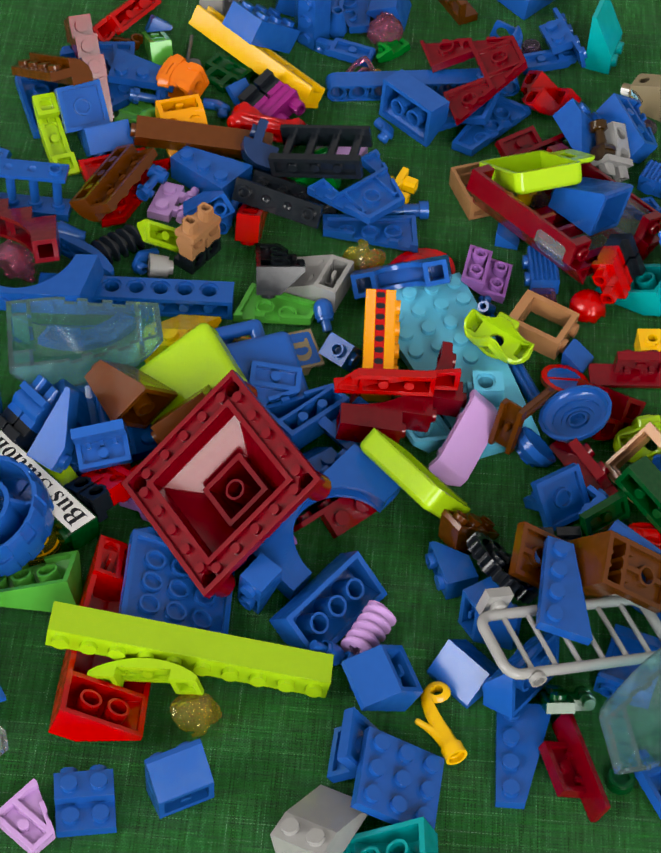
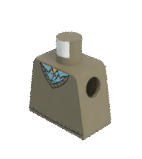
[620,73,661,122]

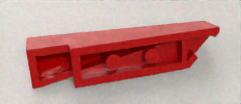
[92,0,162,41]
[333,368,461,397]

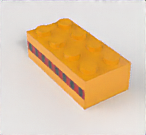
[361,289,401,402]

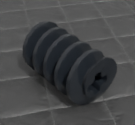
[90,224,145,265]

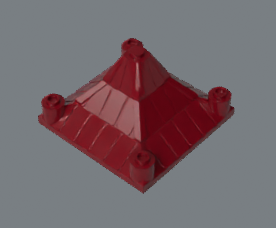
[121,370,331,599]

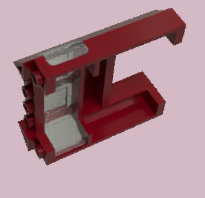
[466,143,661,285]

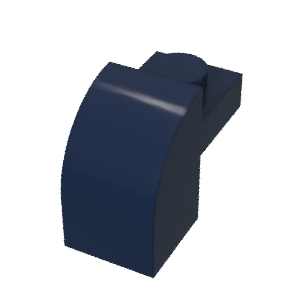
[241,118,279,172]

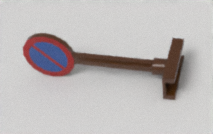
[488,364,588,455]

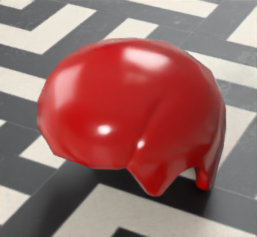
[569,289,606,324]

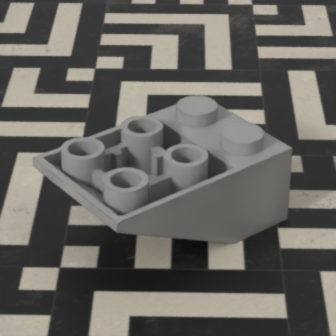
[285,254,354,313]

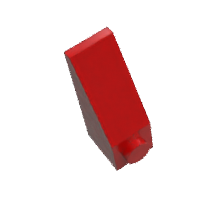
[234,204,267,246]

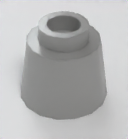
[147,253,174,278]

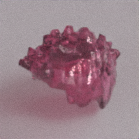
[367,11,404,44]
[0,239,35,283]

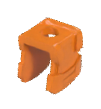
[156,54,210,98]

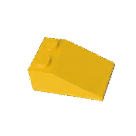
[136,314,222,363]

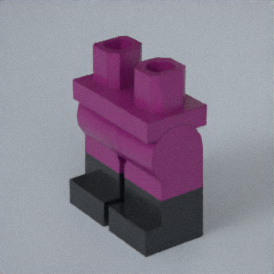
[238,69,306,119]

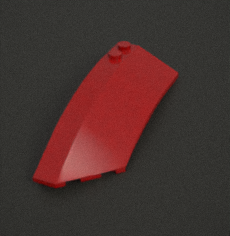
[48,535,151,742]

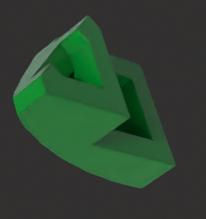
[376,32,411,63]

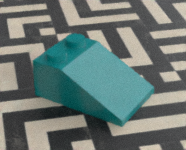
[584,0,624,74]
[595,264,661,317]
[343,816,439,853]

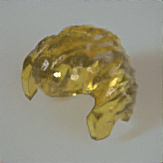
[342,239,386,271]
[169,693,222,738]

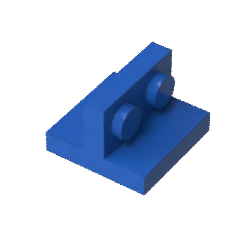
[54,79,110,134]
[70,418,133,473]
[523,463,590,531]
[327,707,379,783]

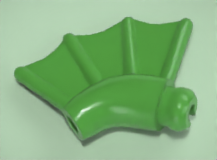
[113,101,156,123]

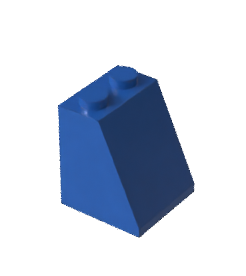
[548,177,634,236]

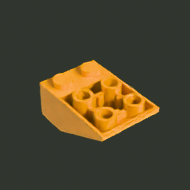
[155,94,208,163]

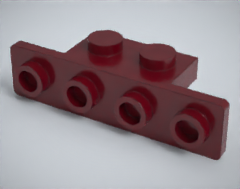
[494,125,566,157]
[588,350,661,388]
[549,438,618,497]
[294,497,377,539]
[538,714,611,822]

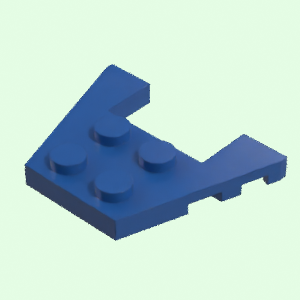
[307,149,405,225]

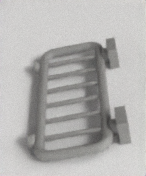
[475,586,661,687]

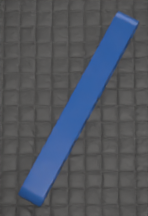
[325,68,520,102]

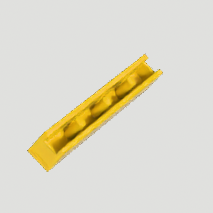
[188,5,325,109]

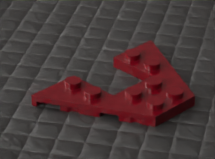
[420,35,528,126]

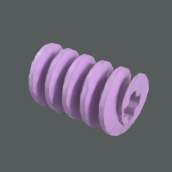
[340,600,397,655]

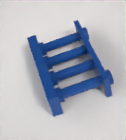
[0,158,72,222]

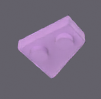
[0,778,56,853]

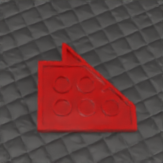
[78,147,171,228]

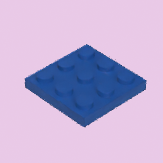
[350,726,445,830]

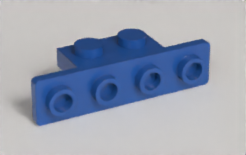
[539,7,588,68]

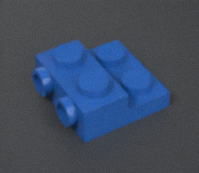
[53,764,117,838]

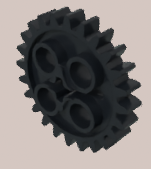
[466,531,539,604]

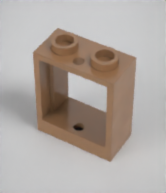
[449,162,514,220]
[509,289,580,360]
[604,422,661,504]

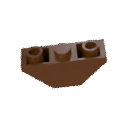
[438,509,500,555]

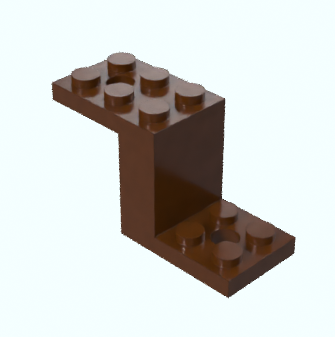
[508,521,661,613]

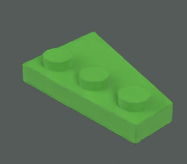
[233,283,316,326]

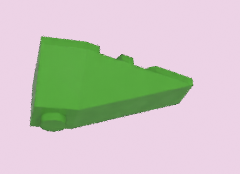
[0,550,83,612]

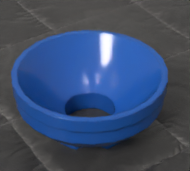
[515,427,556,468]

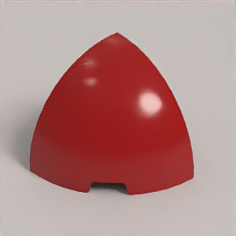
[521,70,582,116]

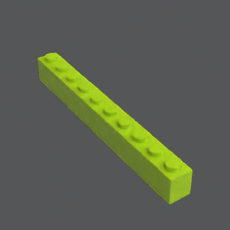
[45,601,334,698]

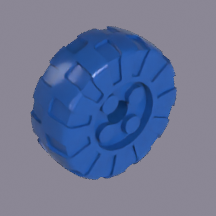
[0,455,55,577]

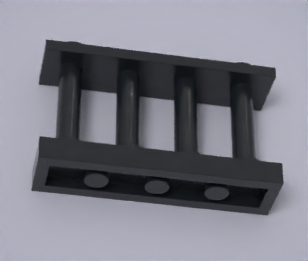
[268,124,373,179]
[232,168,338,229]

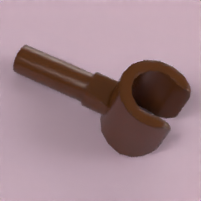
[113,33,143,50]

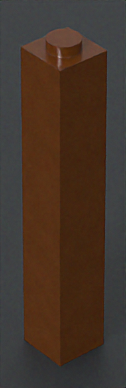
[130,115,273,159]

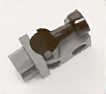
[589,119,634,182]

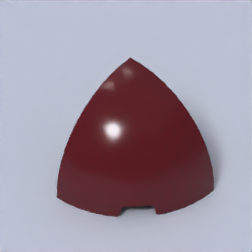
[577,378,646,441]

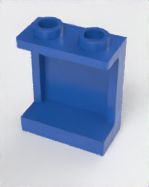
[593,624,661,709]

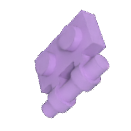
[147,182,200,224]

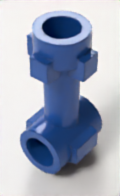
[128,87,170,104]
[136,164,170,201]

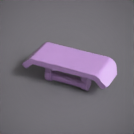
[429,389,498,487]

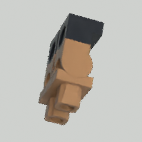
[174,202,221,275]

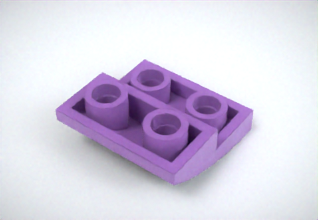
[460,244,513,304]

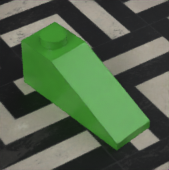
[141,31,173,66]

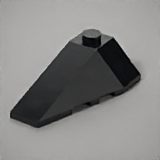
[255,243,306,299]

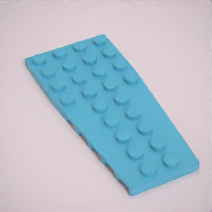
[395,272,540,459]

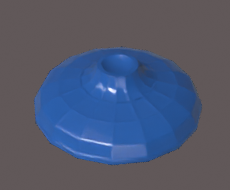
[538,385,612,443]

